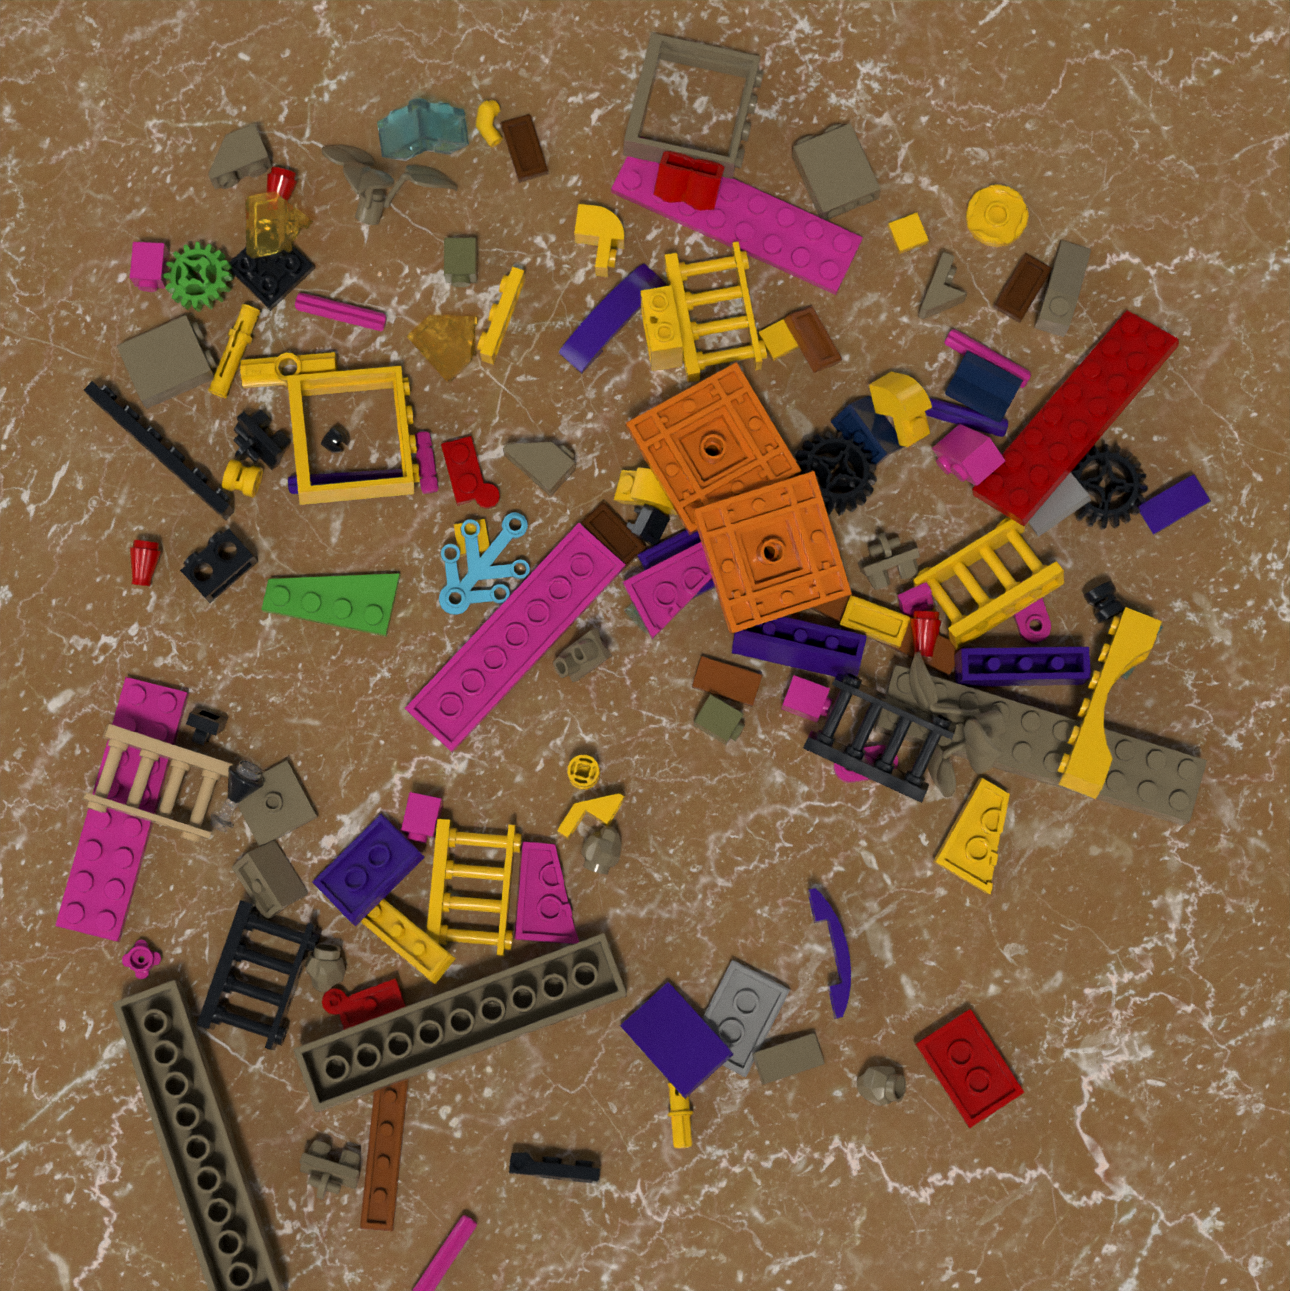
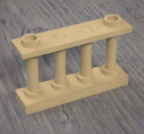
[81,724,234,843]

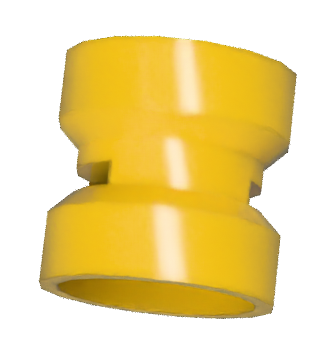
[222,459,263,498]
[567,755,600,790]

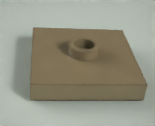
[237,760,318,847]

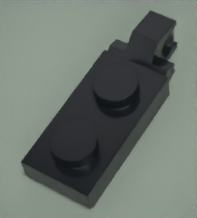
[509,1152,601,1184]

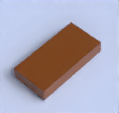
[784,306,842,373]
[692,656,762,707]

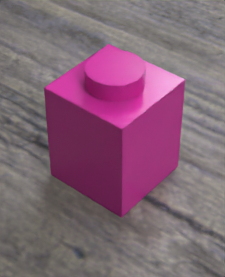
[130,242,170,292]
[781,675,833,723]
[401,792,444,843]

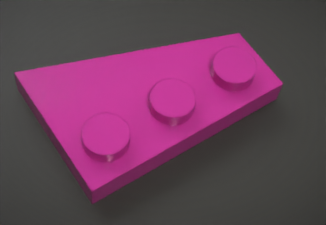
[623,542,712,639]
[514,842,579,944]

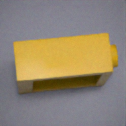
[640,285,683,371]

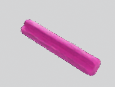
[295,293,387,331]
[945,329,1031,388]
[412,1215,477,1291]

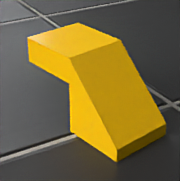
[557,793,625,840]

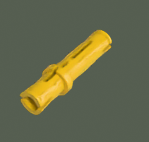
[207,304,261,399]

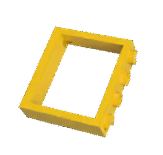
[287,366,420,505]

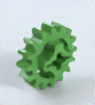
[163,242,233,312]

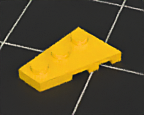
[933,778,1010,895]

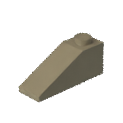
[1034,240,1091,337]

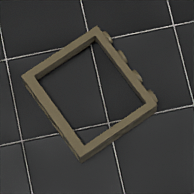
[623,33,764,179]

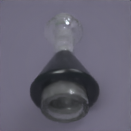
[210,760,264,832]

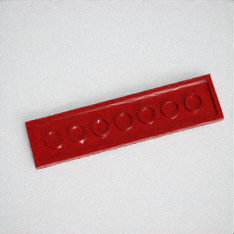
[972,310,1179,526]

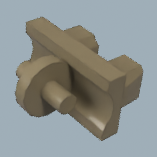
[858,533,920,590]
[553,628,612,682]
[299,1140,360,1200]

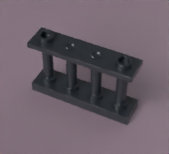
[803,672,956,803]
[197,900,320,1050]

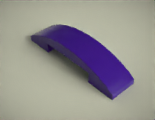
[559,263,666,374]
[808,888,851,1019]

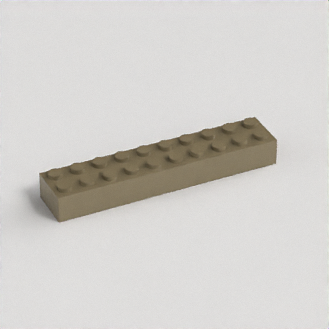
[874,665,1207,826]
[293,933,627,1112]
[113,980,286,1291]

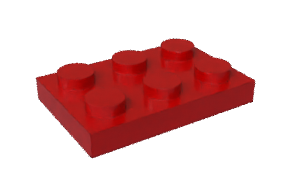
[915,1009,1025,1128]

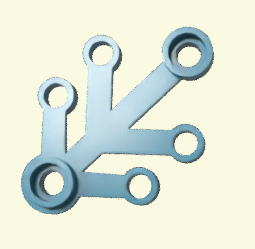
[439,513,530,615]

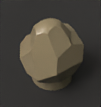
[581,826,621,875]
[305,943,345,992]
[857,1066,906,1106]

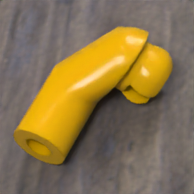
[475,100,503,148]

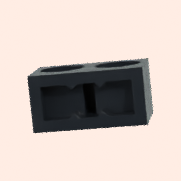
[180,528,258,603]

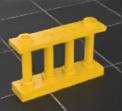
[664,241,767,383]
[913,517,1064,650]
[426,819,522,957]

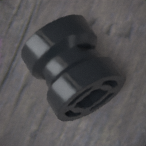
[1084,580,1126,624]

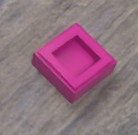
[898,582,934,618]

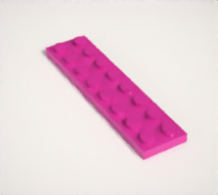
[611,137,863,295]
[405,523,626,753]
[55,677,189,942]

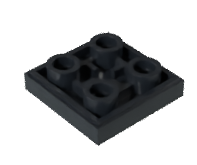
[229,223,315,311]

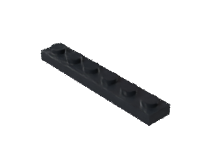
[84,381,234,521]

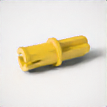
[668,1083,693,1148]

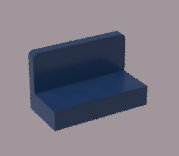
[945,351,1023,423]
[831,396,904,467]

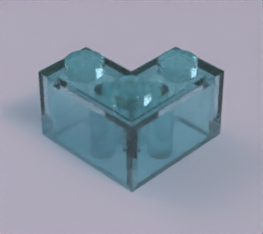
[377,98,469,161]

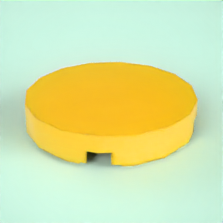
[965,184,1029,247]

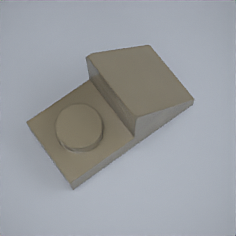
[918,252,967,319]

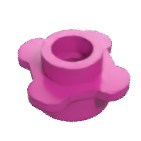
[122,940,161,979]

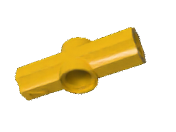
[240,352,338,389]

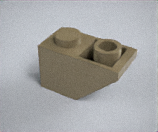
[208,123,273,190]

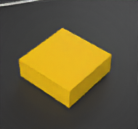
[888,213,929,254]
[758,318,799,361]
[453,519,490,557]

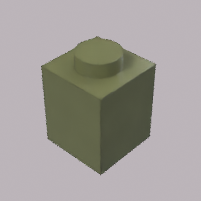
[444,238,478,287]
[693,694,745,745]

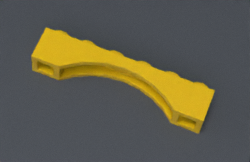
[1057,607,1162,799]

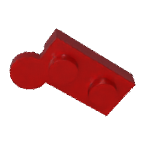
[441,436,500,509]
[322,978,407,1030]

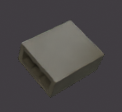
[792,123,881,220]
[116,315,217,409]

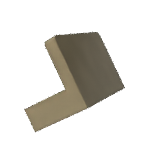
[232,841,308,920]

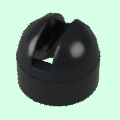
[321,425,349,453]

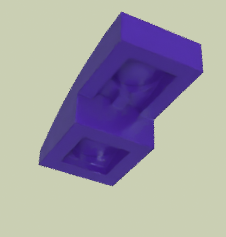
[1139,474,1211,535]

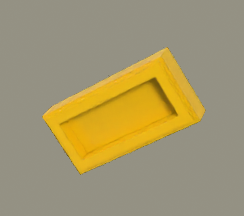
[839,595,911,648]

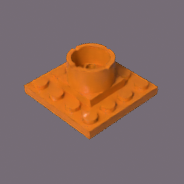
[625,362,801,535]
[691,471,852,633]

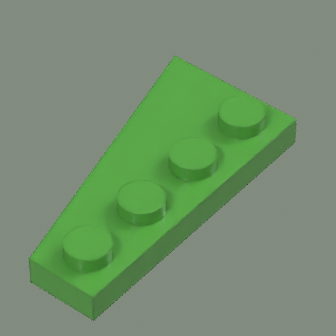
[261,573,401,637]

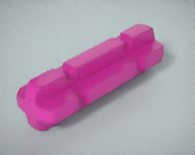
[415,432,438,494]

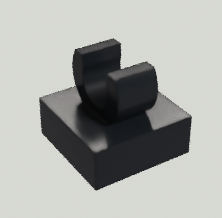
[626,504,670,546]
[186,707,228,746]

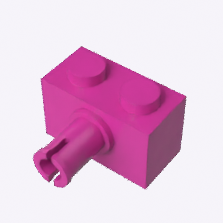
[932,424,1005,486]

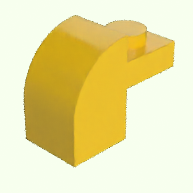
[574,204,625,277]
[869,372,932,447]
[614,467,677,515]

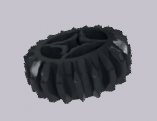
[795,430,877,516]
[1071,444,1148,530]

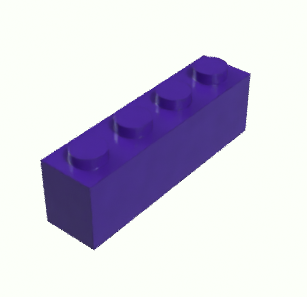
[732,617,867,677]
[954,647,1091,687]

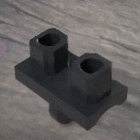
[233,409,291,470]

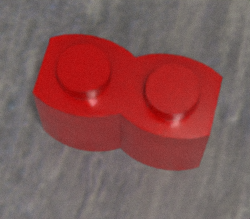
[653,151,725,211]

